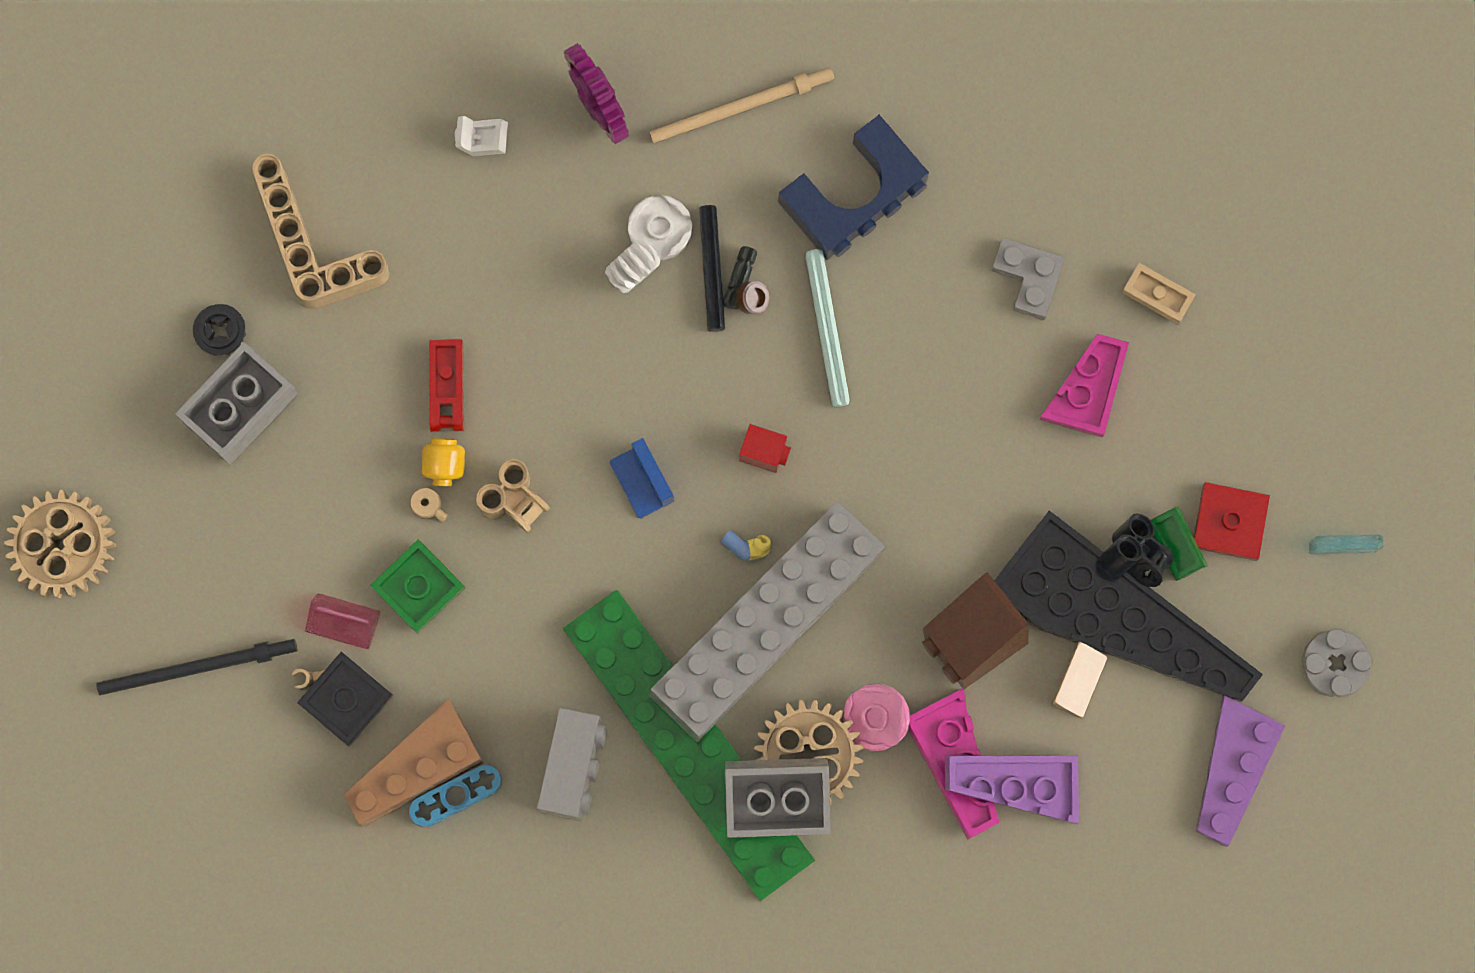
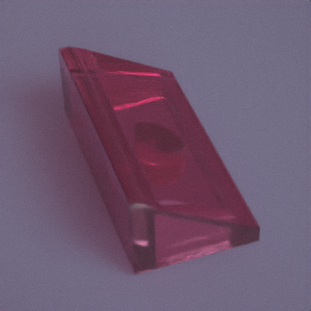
[305,593,380,650]

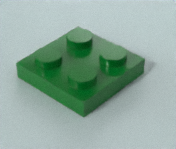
[370,539,465,634]

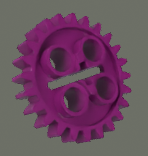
[563,43,630,144]

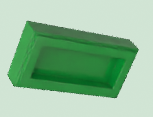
[1151,507,1208,581]

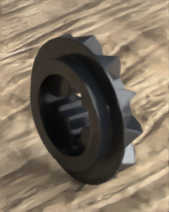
[193,304,246,356]

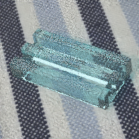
[1309,535,1383,554]

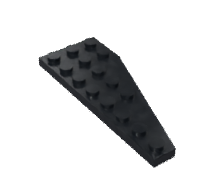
[994,510,1263,702]

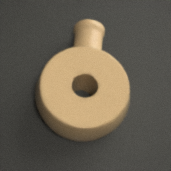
[410,488,448,523]

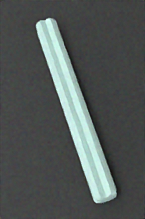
[805,249,850,407]

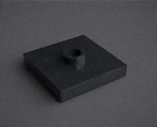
[297,651,393,747]

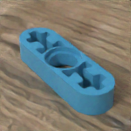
[409,765,502,827]

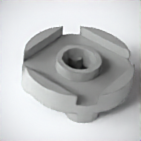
[1302,629,1373,697]

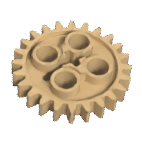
[4,490,116,599]
[754,700,864,806]

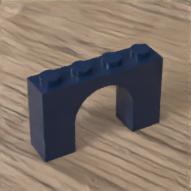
[778,114,929,260]

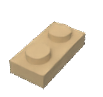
[1122,263,1196,325]

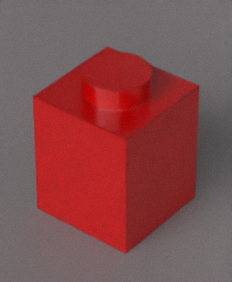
[739,424,791,473]

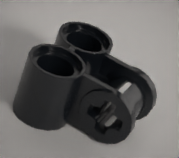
[1100,513,1174,587]

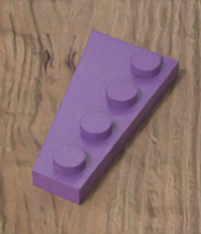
[1196,695,1285,847]
[945,756,1079,824]

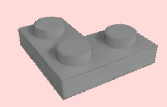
[992,238,1064,320]

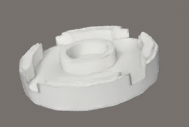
[628,195,692,260]

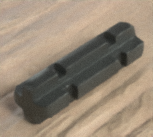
[723,246,757,309]

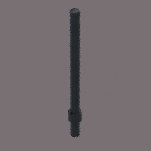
[96,638,298,695]

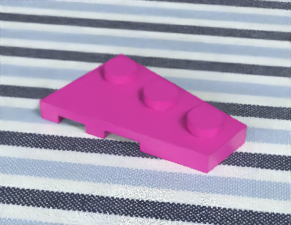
[1039,334,1129,437]

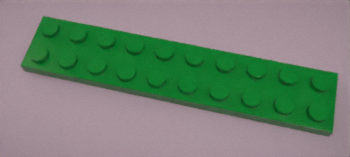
[563,589,815,902]

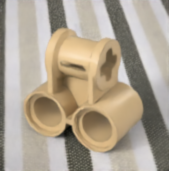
[476,459,550,533]

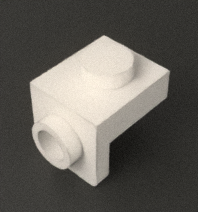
[454,116,508,156]

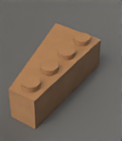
[343,699,484,827]

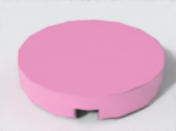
[843,683,910,751]

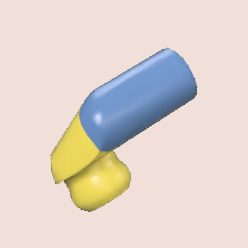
[720,530,771,561]

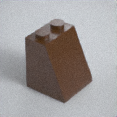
[922,572,1029,689]

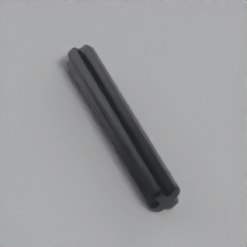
[699,205,725,332]

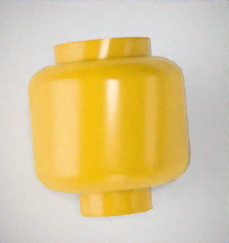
[421,438,465,486]

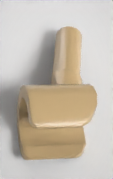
[292,669,326,690]

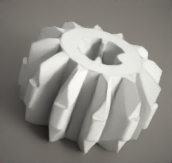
[605,239,661,293]

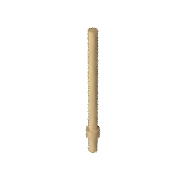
[649,67,834,144]

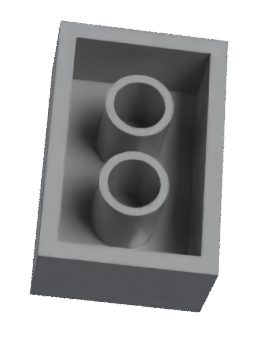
[175,342,298,465]
[537,707,607,822]
[725,758,831,837]

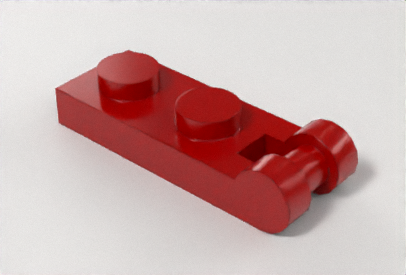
[429,339,464,432]

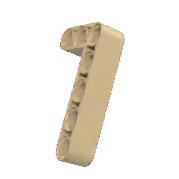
[252,154,390,309]

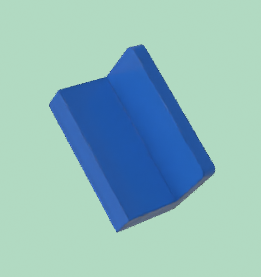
[610,438,674,518]

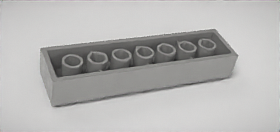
[649,501,886,742]

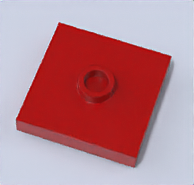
[1194,482,1270,561]

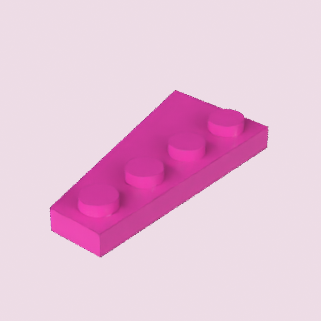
[908,688,999,840]

